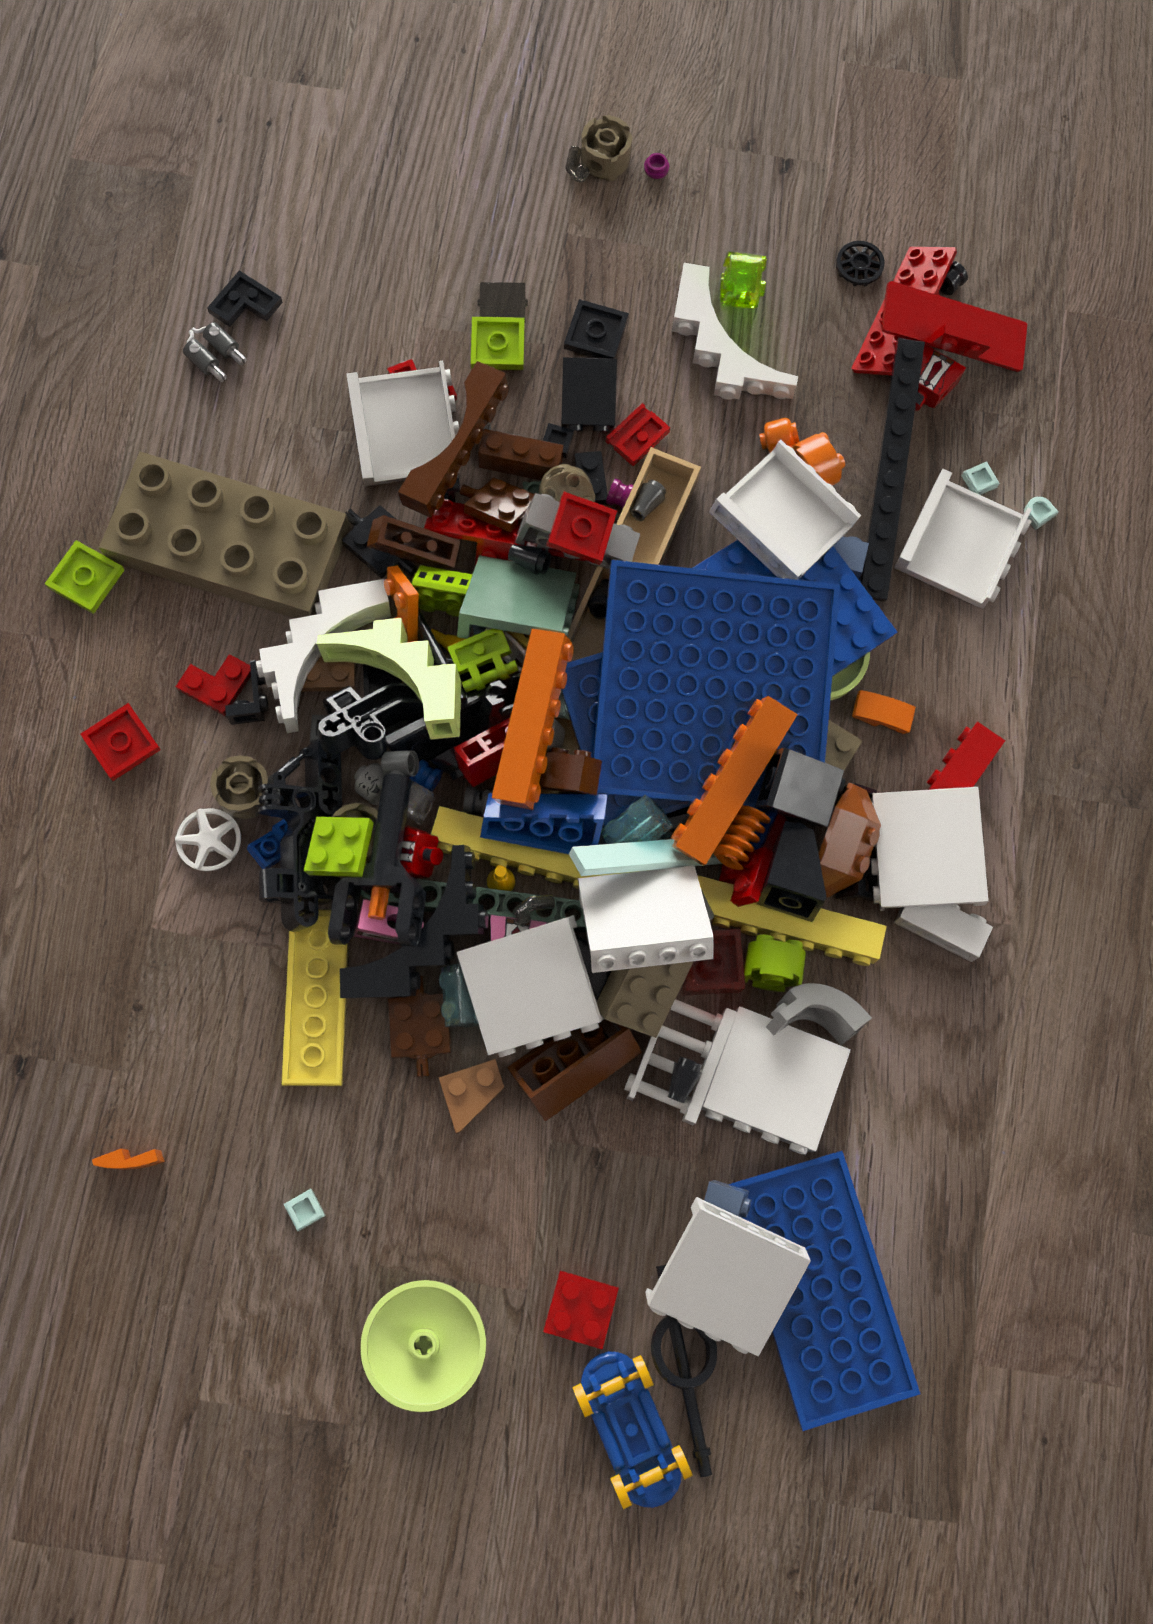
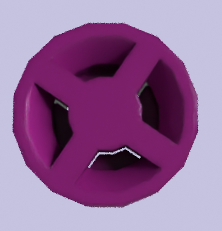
[606,478,634,510]

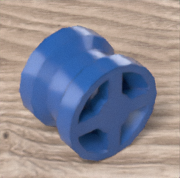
[410,759,443,795]

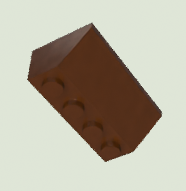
[507,1013,642,1122]

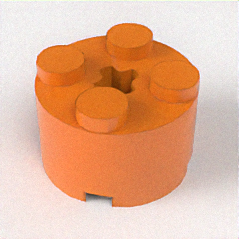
[791,432,845,486]

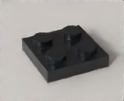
[564,299,629,359]

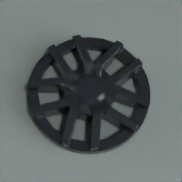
[836,241,885,287]

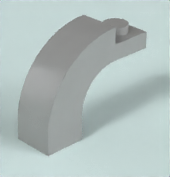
[766,983,872,1045]

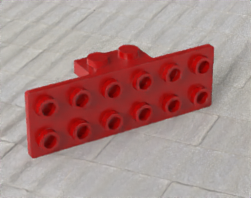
[851,247,957,375]
[881,281,1027,372]
[424,499,585,565]

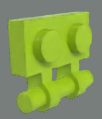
[447,628,519,693]

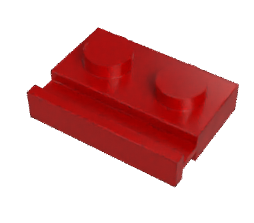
[605,403,670,466]

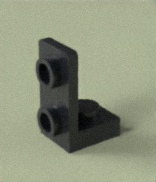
[225,660,268,725]

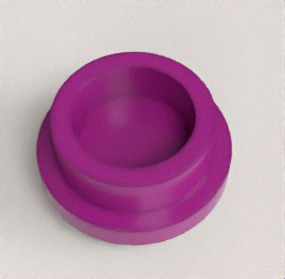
[644,153,669,179]

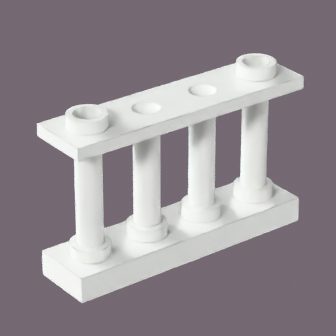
[624,999,737,1125]

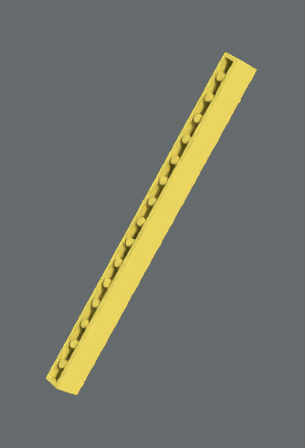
[431,806,887,966]

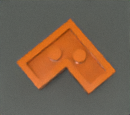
[384,565,419,643]

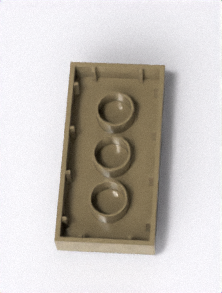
[99,451,350,618]

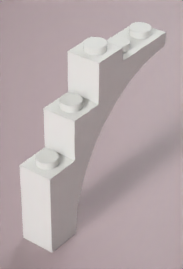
[672,263,798,400]
[256,579,391,733]

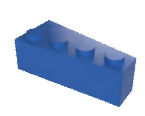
[480,793,608,854]

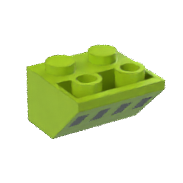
[412,565,473,617]

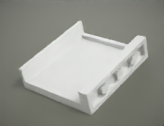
[347,360,460,486]
[709,440,861,580]
[894,469,1031,609]
[871,787,988,911]
[578,865,713,973]
[457,915,604,1057]
[701,1006,851,1155]
[645,1197,811,1356]

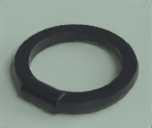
[651,1315,717,1389]

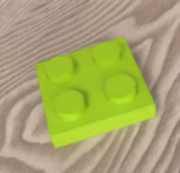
[471,317,524,370]
[45,540,124,614]
[304,817,374,877]

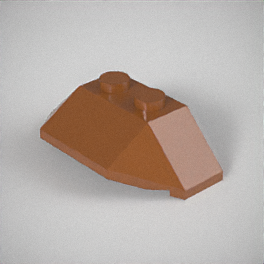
[818,783,881,898]

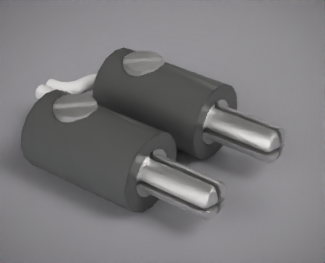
[183,322,246,382]

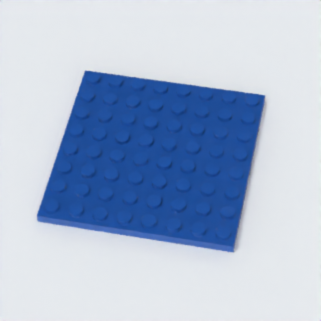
[593,560,840,809]

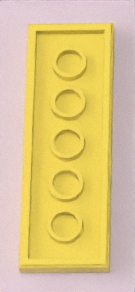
[282,910,348,1086]

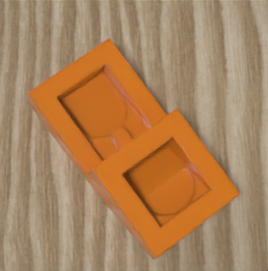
[852,690,916,734]
[92,1148,164,1170]

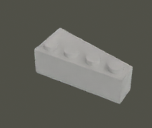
[515,493,640,569]

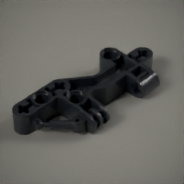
[318,657,504,760]
[258,738,342,932]

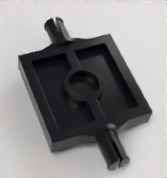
[342,505,418,579]

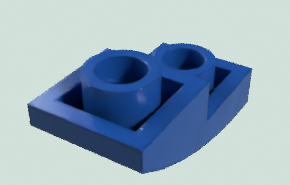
[247,819,288,869]

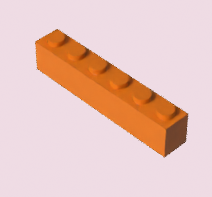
[491,629,574,810]
[671,696,798,865]

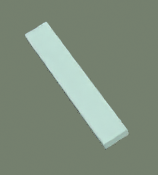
[569,839,723,876]

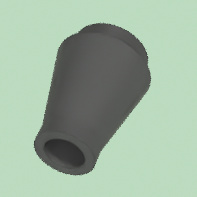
[630,480,666,521]

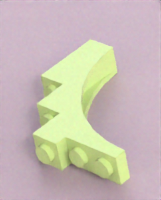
[317,618,461,739]

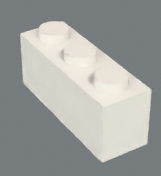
[894,904,993,962]

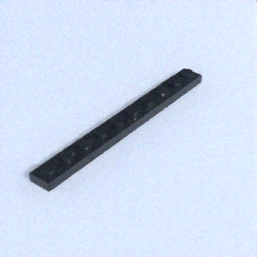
[861,338,925,602]

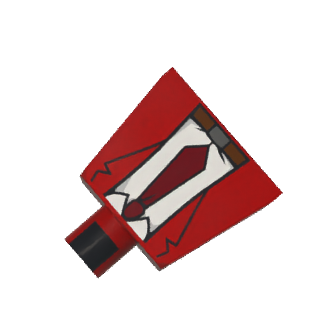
[915,345,967,411]
[400,825,443,879]

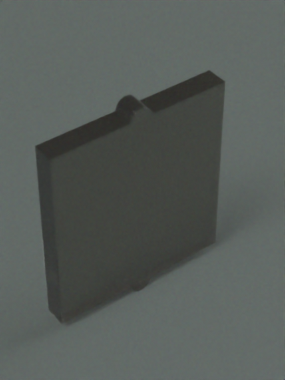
[477,282,528,323]

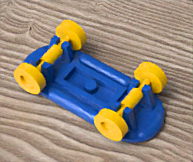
[572,1351,693,1510]

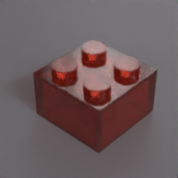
[682,929,745,996]

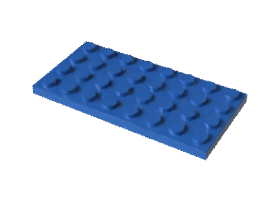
[729,1151,920,1431]

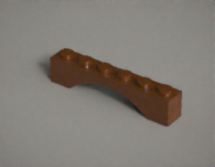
[398,361,509,518]

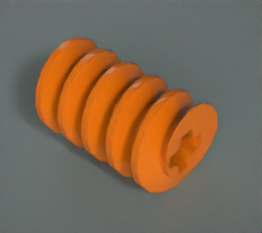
[713,805,771,870]

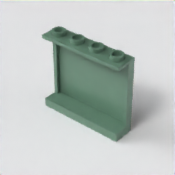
[457,555,580,639]

